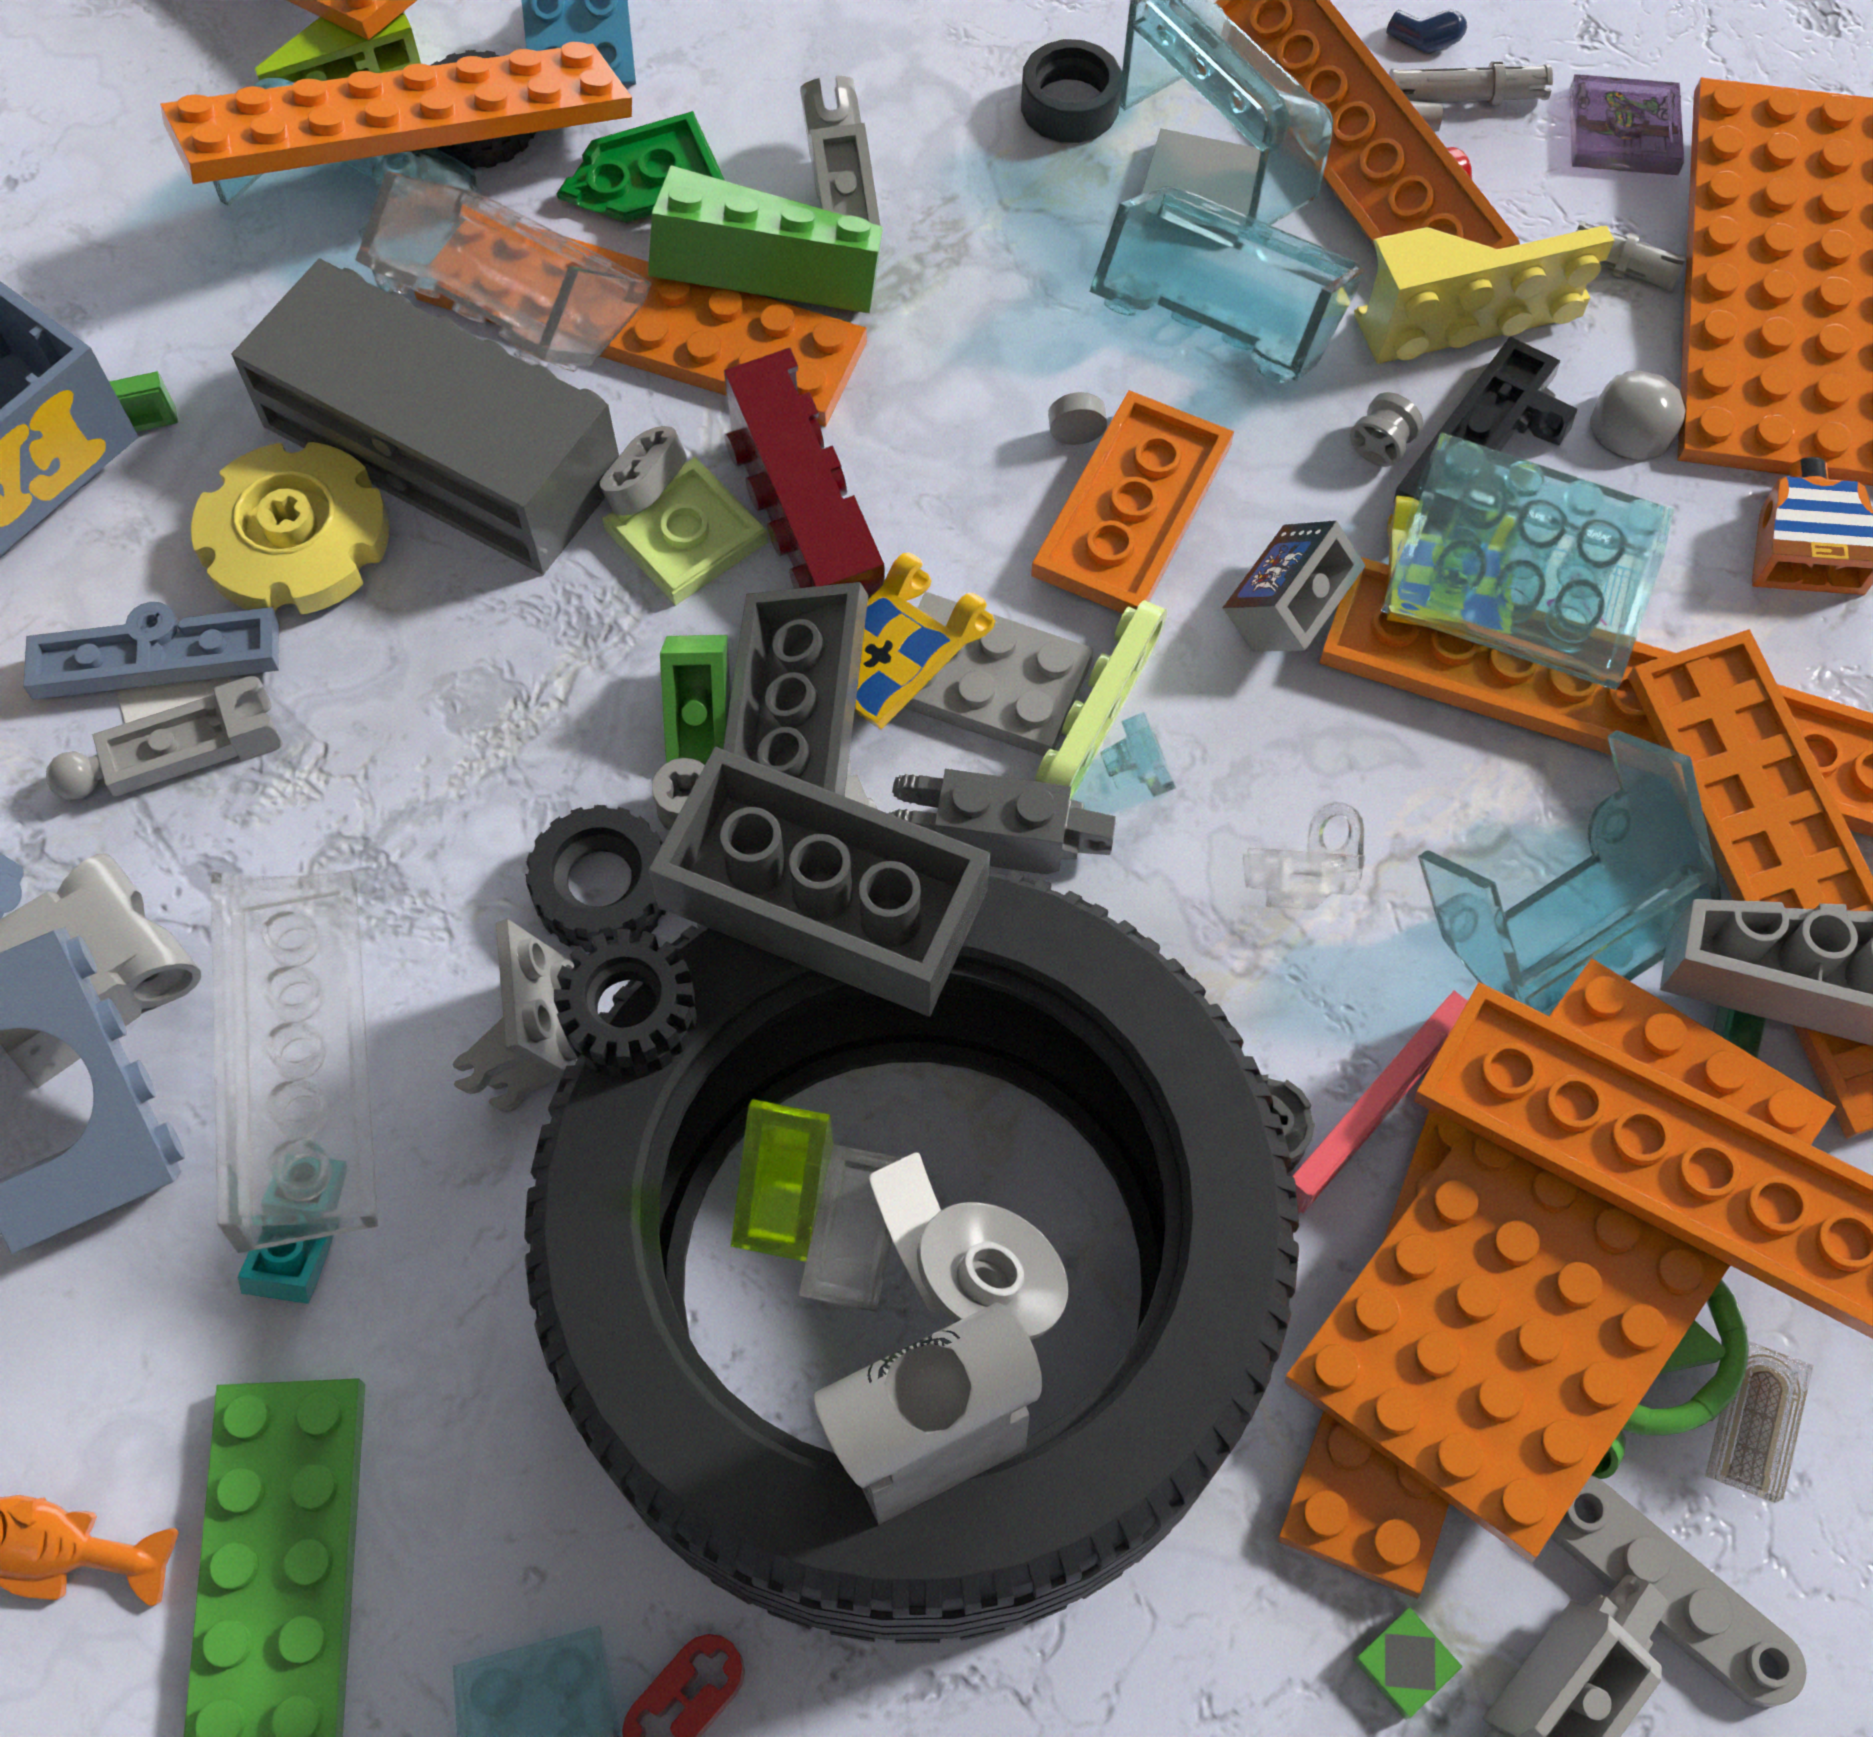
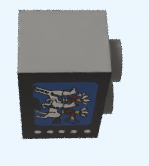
[1222,520,1366,651]

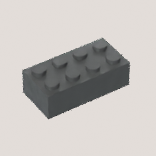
[649,747,990,1017]

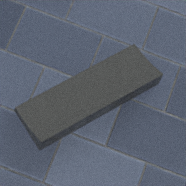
[697,582,868,928]

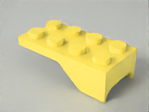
[1354,225,1615,364]

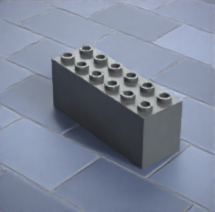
[231,258,619,575]

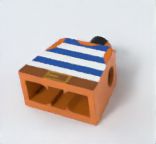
[1752,457,1873,595]

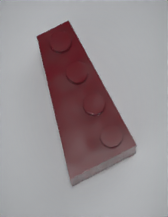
[724,347,885,599]

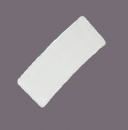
[869,1153,941,1312]

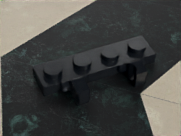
[1393,336,1577,528]

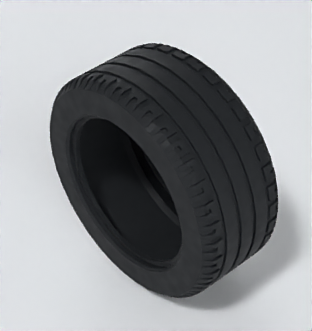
[524,866,1299,1644]

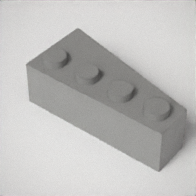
[1659,899,1873,1046]

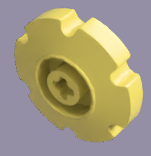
[191,442,389,614]

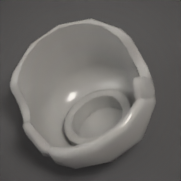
[1590,370,1686,460]

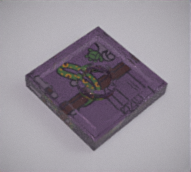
[1569,74,1684,176]

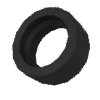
[1021,39,1122,143]

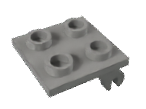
[453,919,578,1111]

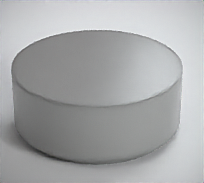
[1048,392,1107,445]

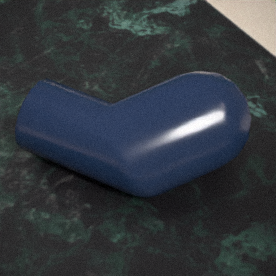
[1386,9,1467,53]

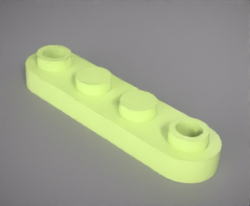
[1035,600,1167,799]

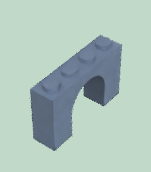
[0,927,185,1255]

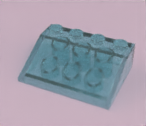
[1381,432,1674,690]

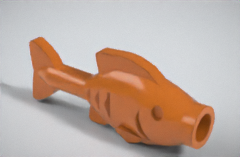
[0,1495,179,1606]

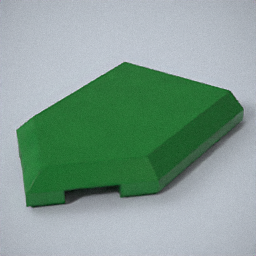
[557,111,725,223]

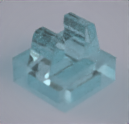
[1100,712,1176,797]

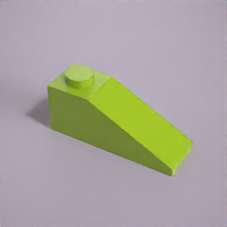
[254,12,421,89]

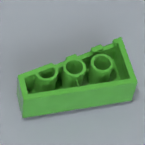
[648,165,883,314]

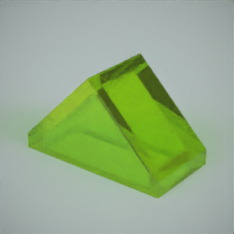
[730,1099,834,1262]

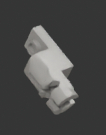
[800,76,881,226]

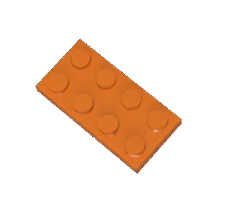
[1031,390,1234,614]

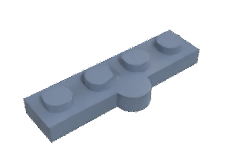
[23,602,279,700]

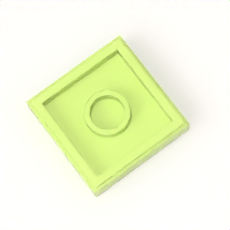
[602,457,768,606]

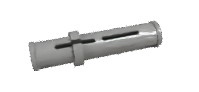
[1389,61,1553,106]

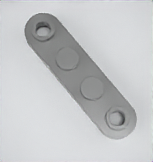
[1550,1475,1807,1708]

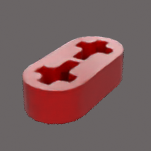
[622,1634,745,1737]

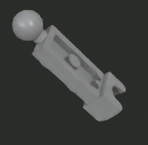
[46,676,283,801]

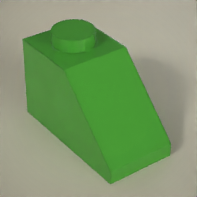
[660,635,730,765]

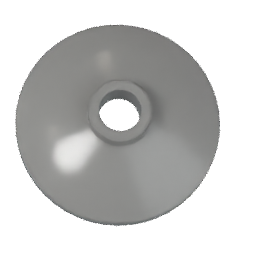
[917,1202,1068,1340]

